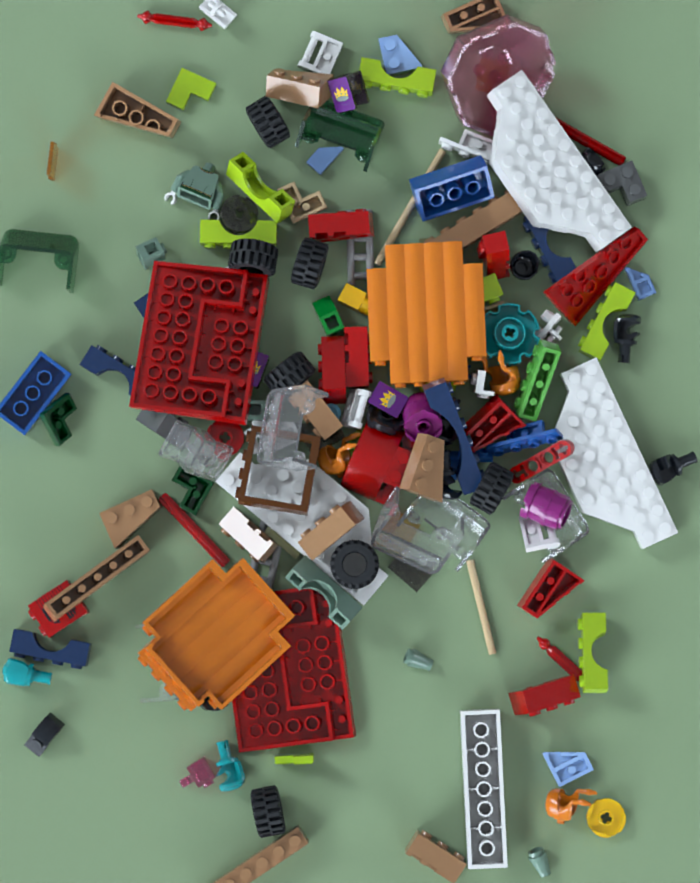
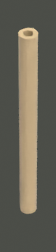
[466,560,496,655]

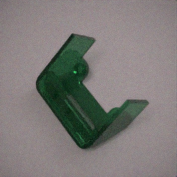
[294,101,385,172]
[0,229,79,294]

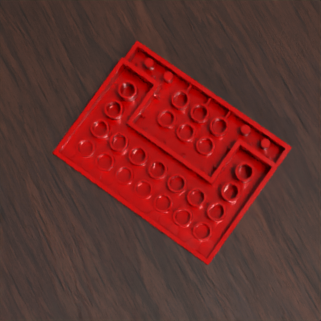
[129,261,270,425]
[232,588,356,753]

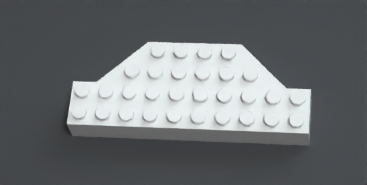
[487,70,632,252]
[550,358,678,549]
[215,452,388,606]

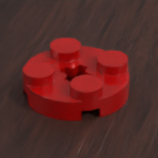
[206,421,244,457]

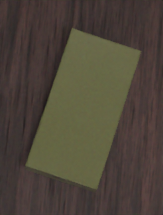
[265,526,301,558]

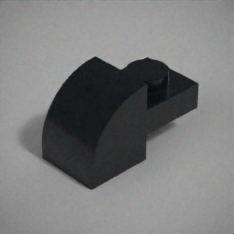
[24,712,65,757]

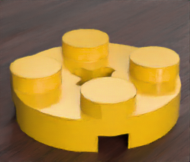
[586,798,626,838]

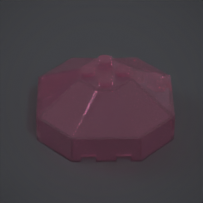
[441,14,556,136]

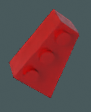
[308,209,374,242]
[477,231,510,279]
[344,326,373,389]
[457,394,526,452]
[517,558,585,618]
[508,675,581,717]

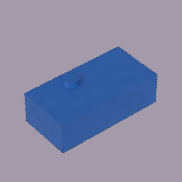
[409,155,495,222]
[0,351,72,435]

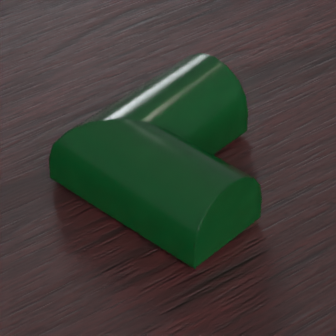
[39,393,77,446]
[172,464,215,516]

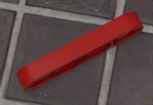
[509,439,575,484]

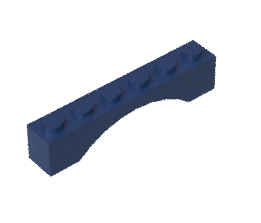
[422,378,485,495]

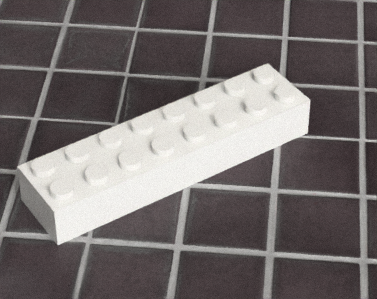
[460,709,508,869]

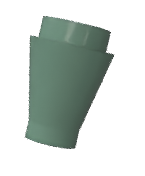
[403,648,433,671]
[528,847,551,878]

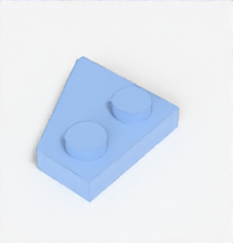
[378,35,422,76]
[542,752,594,787]

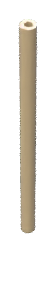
[374,149,446,266]

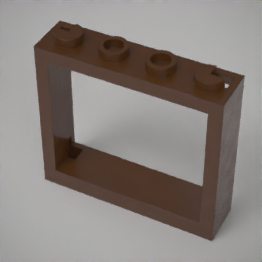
[235,425,321,516]

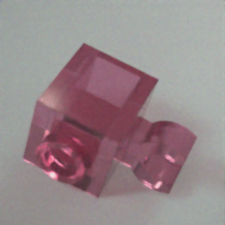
[179,757,216,788]

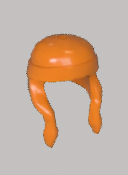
[481,350,521,396]
[317,433,361,478]
[545,788,597,824]

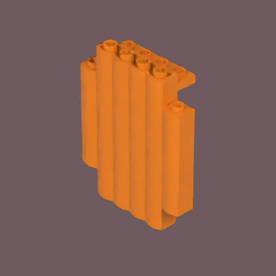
[367,241,487,388]
[137,558,295,711]

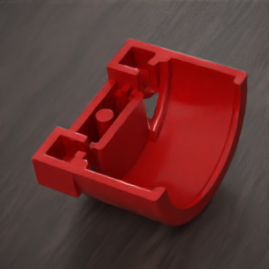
[340,421,415,509]

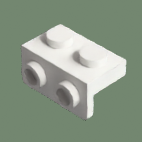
[470,369,495,399]

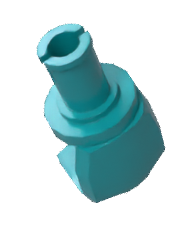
[2,658,52,686]
[216,740,245,792]

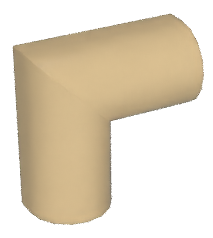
[277,182,327,224]

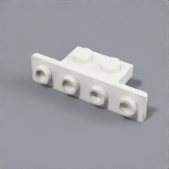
[439,129,493,165]

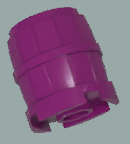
[402,392,443,442]
[520,481,573,530]

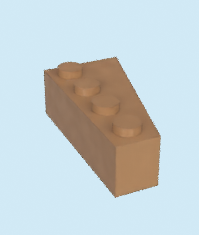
[94,82,181,138]

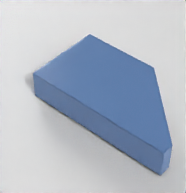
[306,146,344,175]
[624,267,656,301]

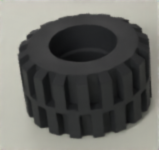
[246,96,290,149]
[291,237,329,290]
[228,239,279,277]
[264,351,316,399]
[470,462,514,515]
[330,540,379,589]
[251,785,286,838]

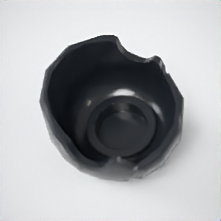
[581,147,606,176]
[510,250,540,280]

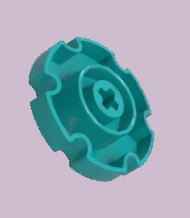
[485,303,540,365]

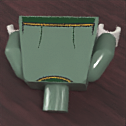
[164,163,224,220]

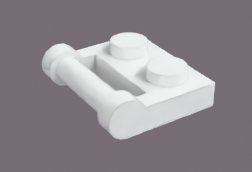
[297,31,343,74]
[341,389,372,429]
[518,516,560,552]

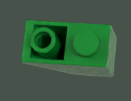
[312,296,344,336]

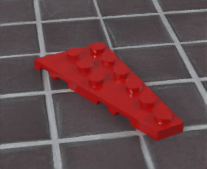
[543,226,648,326]

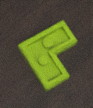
[166,68,217,111]
[274,753,314,765]

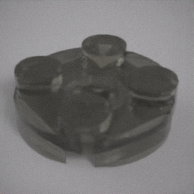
[219,195,258,234]

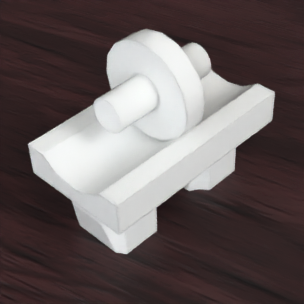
[199,0,237,30]
[535,309,562,342]

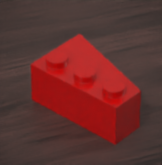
[318,336,346,404]

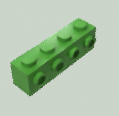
[514,339,561,421]

